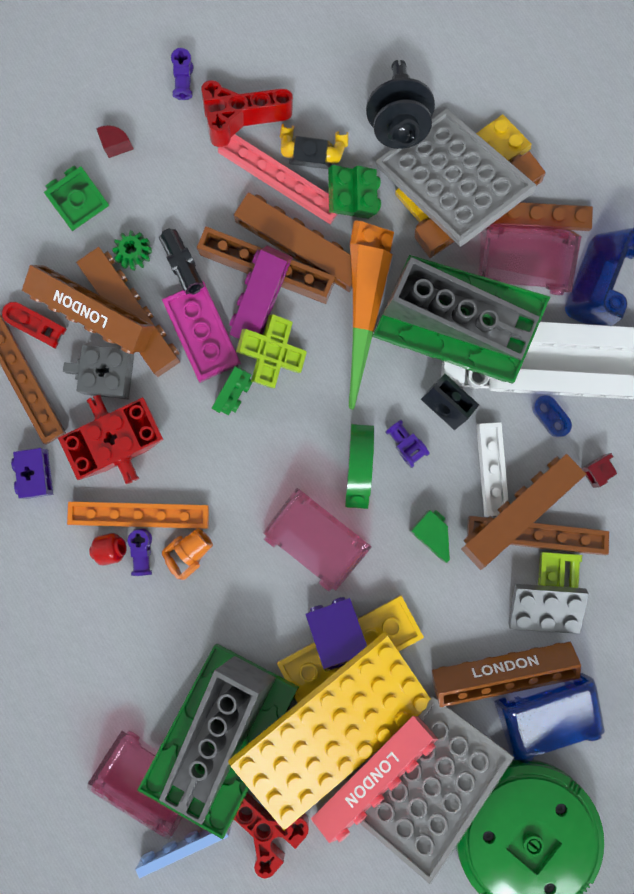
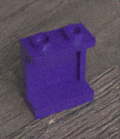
[305,597,367,672]

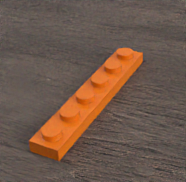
[67,502,209,529]

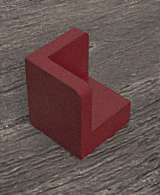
[581,453,617,488]

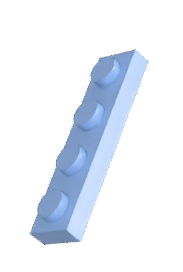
[135,827,231,878]

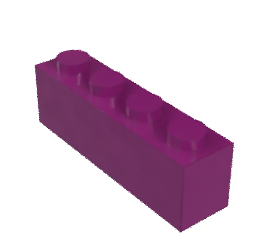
[229,245,293,339]

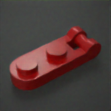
[2,302,67,349]

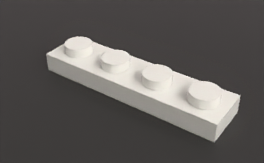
[476,422,509,517]

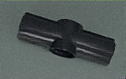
[159,228,204,295]

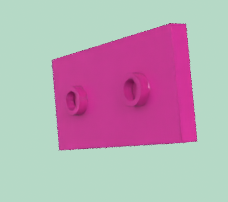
[162,281,241,383]

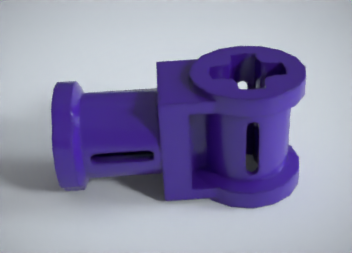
[171,48,194,100]
[385,420,430,468]
[127,529,152,576]

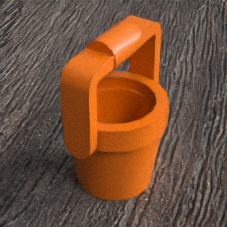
[162,528,213,580]

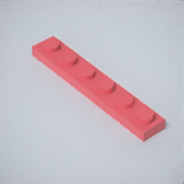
[218,134,338,225]

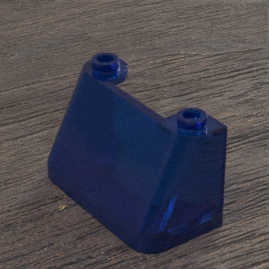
[565,228,634,326]
[494,673,605,763]

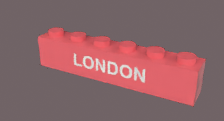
[311,716,438,843]

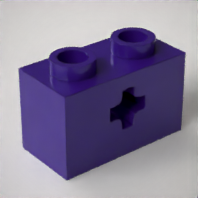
[11,448,54,499]

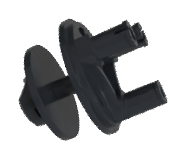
[366,60,435,149]

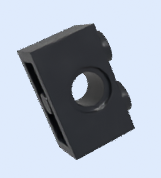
[420,374,479,430]

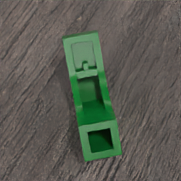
[345,424,374,509]

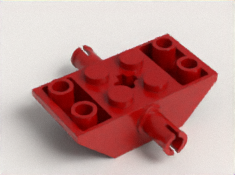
[58,395,164,485]

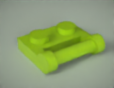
[538,552,583,588]

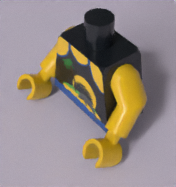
[279,124,349,169]

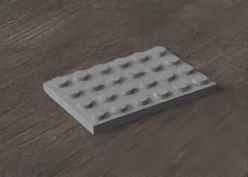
[375,109,536,247]
[360,696,514,884]

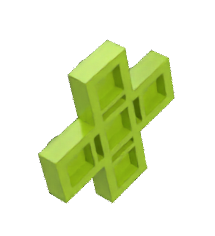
[236,314,307,388]

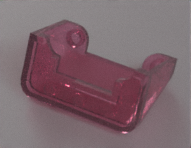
[478,224,582,295]
[263,488,372,592]
[87,731,183,839]

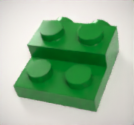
[43,165,109,232]
[328,165,381,219]
[211,365,253,416]

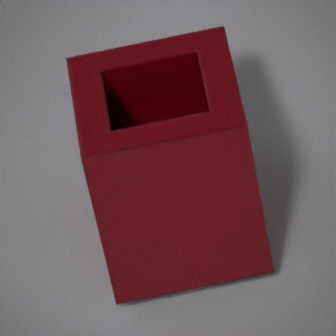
[96,125,134,158]

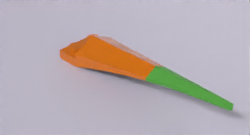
[349,221,394,410]

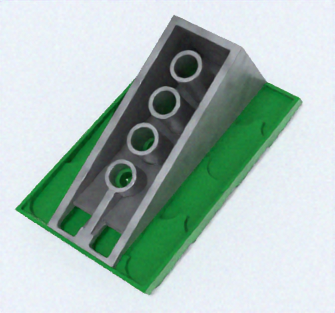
[372,255,550,384]
[137,644,299,840]

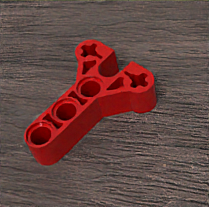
[201,80,293,147]
[234,792,309,879]

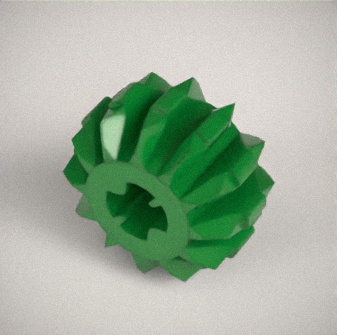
[112,230,152,271]

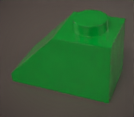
[409,510,450,563]

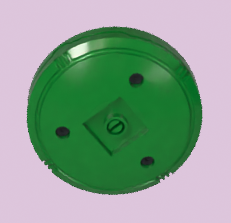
[456,759,605,894]

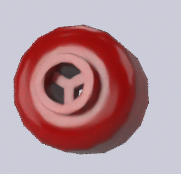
[89,533,127,566]

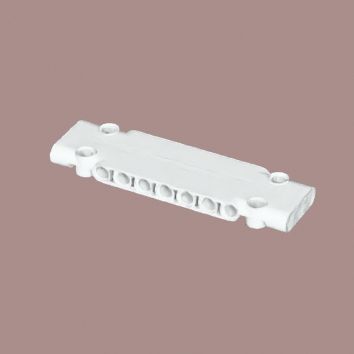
[441,322,634,399]

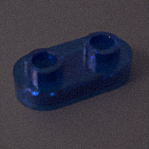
[532,395,572,437]

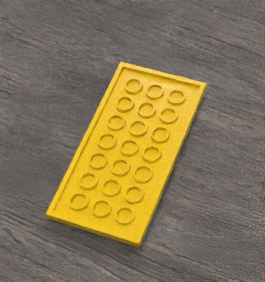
[228,633,431,830]

